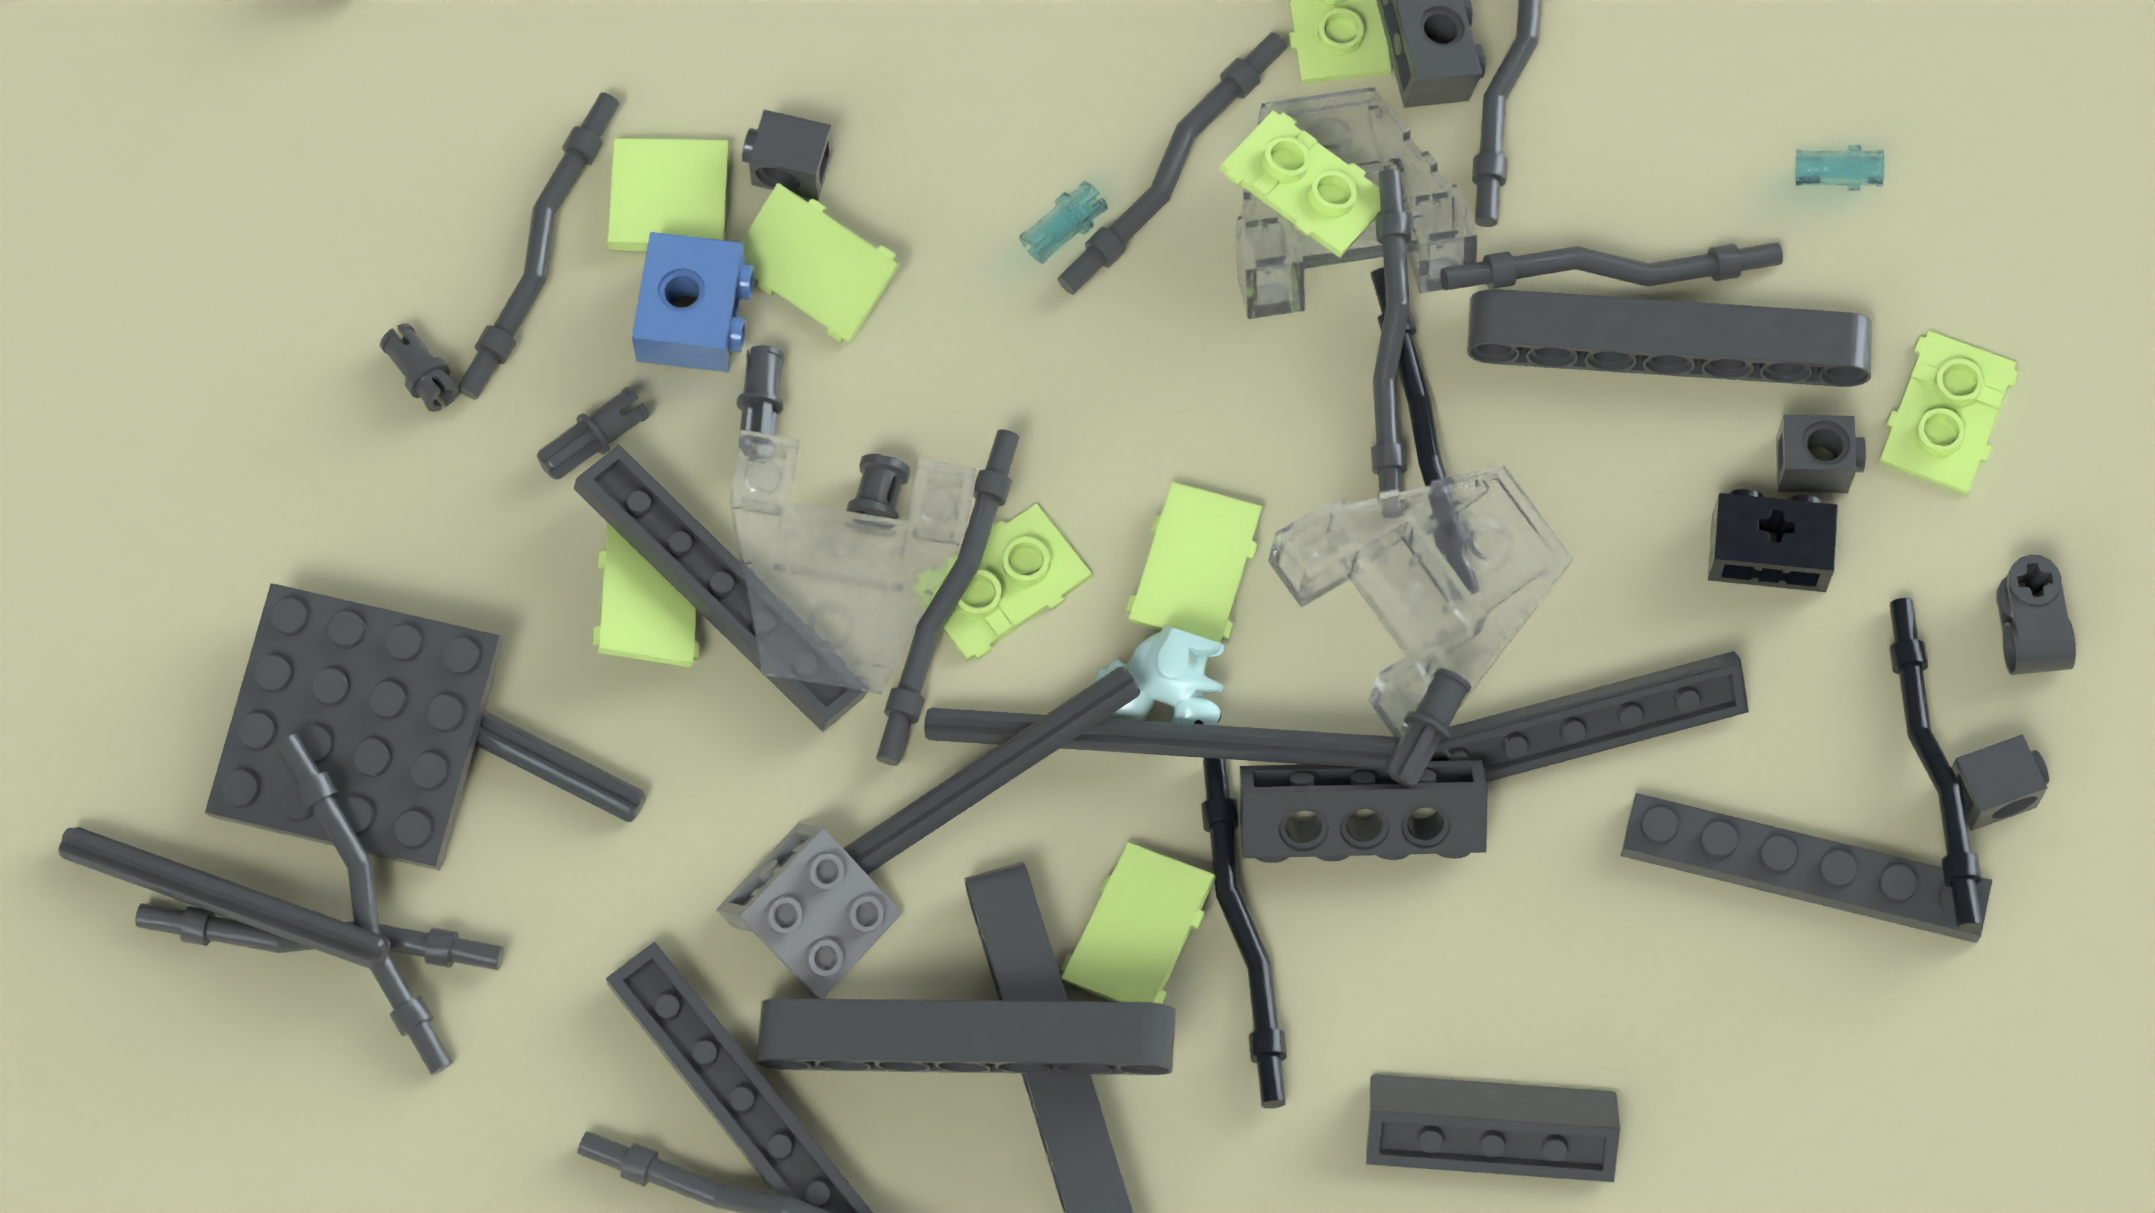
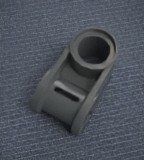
[1996,555,2076,675]

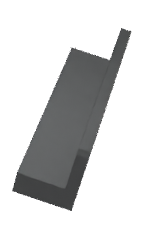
[1366,1074,1620,1182]

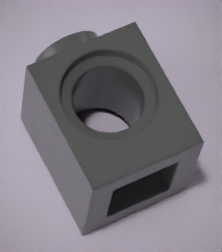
[742,110,833,200]
[1776,414,1866,493]
[1951,734,2049,831]

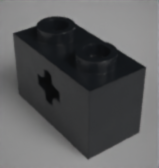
[1708,489,1838,592]

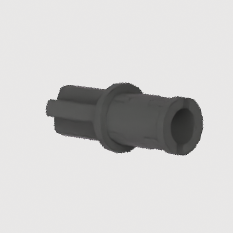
[737,345,784,463]
[537,387,649,480]
[1386,668,1471,787]

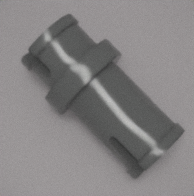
[380,323,459,412]

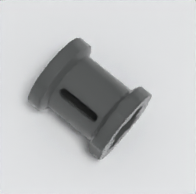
[845,454,910,530]

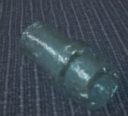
[1795,145,1884,191]
[1019,181,1108,264]

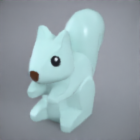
[1090,625,1225,725]

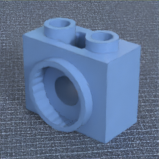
[632,232,754,372]

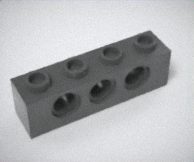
[1376,0,1485,108]
[1240,760,1488,863]

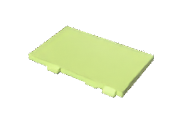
[1289,0,1392,83]
[1219,110,1381,258]
[741,183,900,343]
[1878,330,2019,495]
[1125,481,1262,643]
[912,503,1092,662]
[592,522,699,668]
[1060,842,1216,1004]

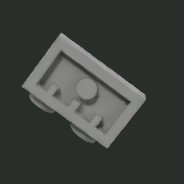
[716,823,901,998]

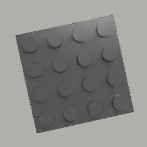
[205,583,504,871]

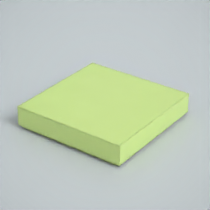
[607,138,730,251]

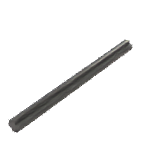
[924,708,1400,769]

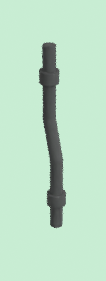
[1472,0,1541,227]
[1057,32,1287,295]
[458,92,620,400]
[1371,169,1411,519]
[1440,242,1783,291]
[876,429,1020,766]
[276,734,453,1075]
[135,903,504,970]
[578,1131,832,1213]

